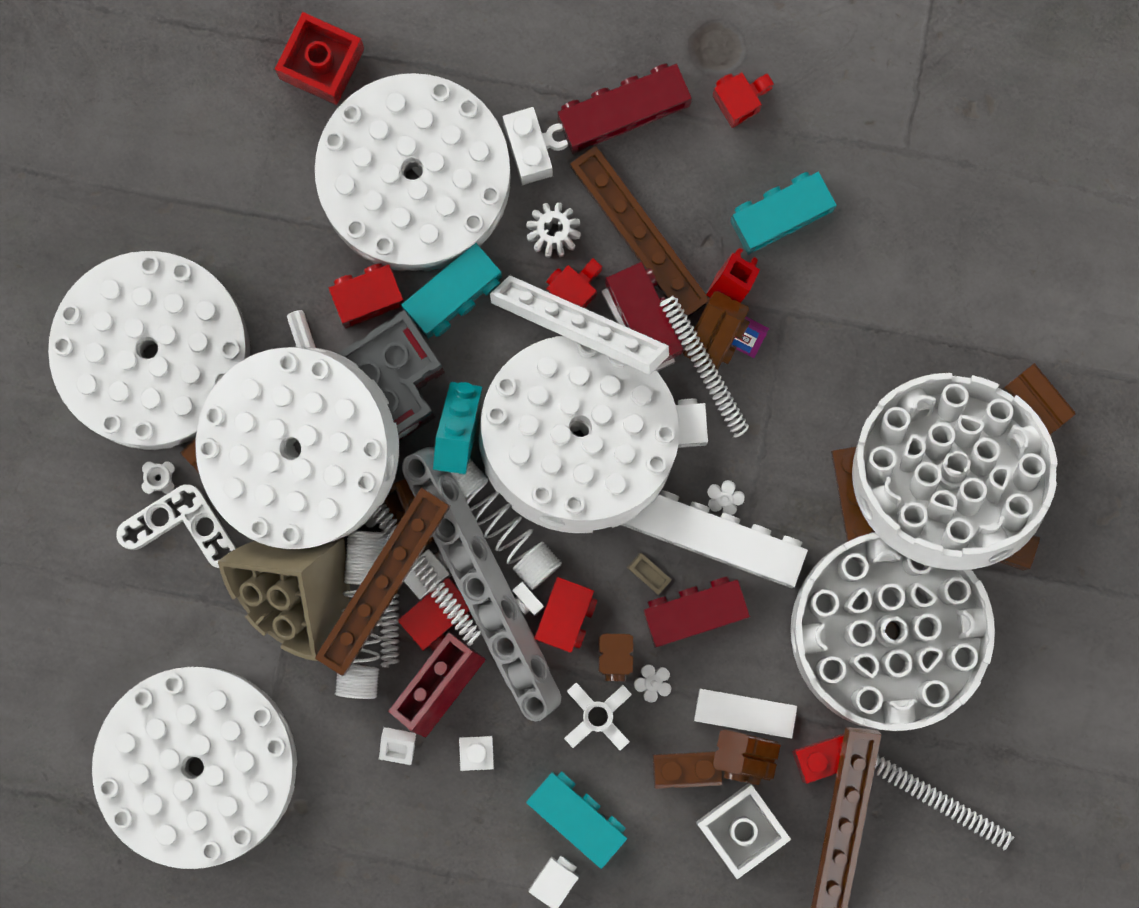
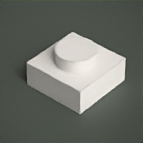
[512,582,544,616]
[379,727,416,765]
[459,736,494,771]

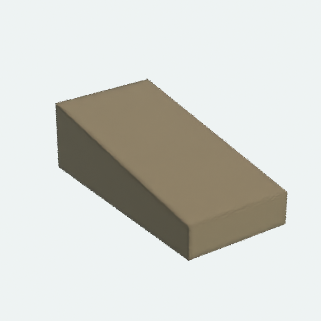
[627,553,672,595]

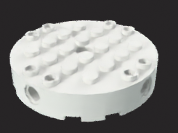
[315,73,511,271]
[48,251,250,450]
[479,336,680,533]
[196,347,399,549]
[852,373,1057,570]
[791,532,995,731]
[92,667,297,869]

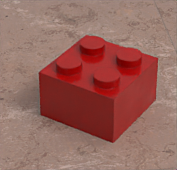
[275,12,364,105]

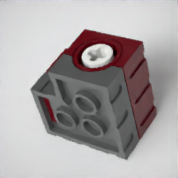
[339,310,445,441]

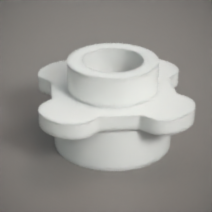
[142,462,175,494]

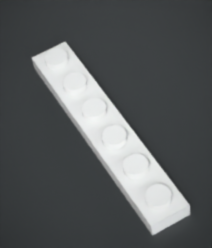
[490,276,669,375]

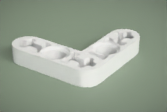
[117,485,236,568]

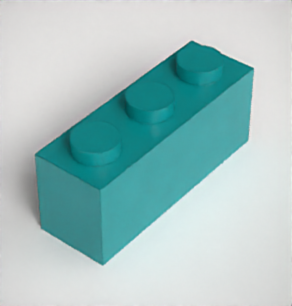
[730,171,837,255]
[401,243,502,339]
[433,382,482,474]
[526,771,627,869]

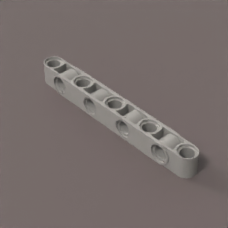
[402,447,561,722]

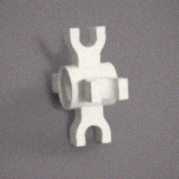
[564,682,632,750]

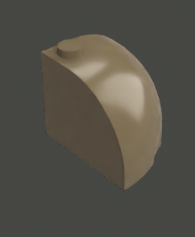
[218,537,350,661]

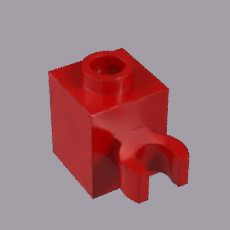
[712,72,774,128]
[706,248,760,303]
[546,258,603,308]

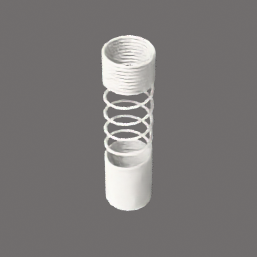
[424,459,562,590]
[335,531,389,699]

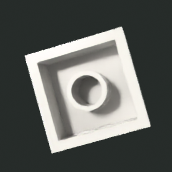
[696,783,791,879]

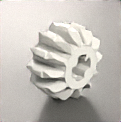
[526,202,581,258]

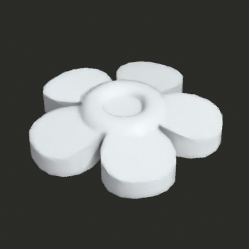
[707,480,745,515]
[634,664,671,702]

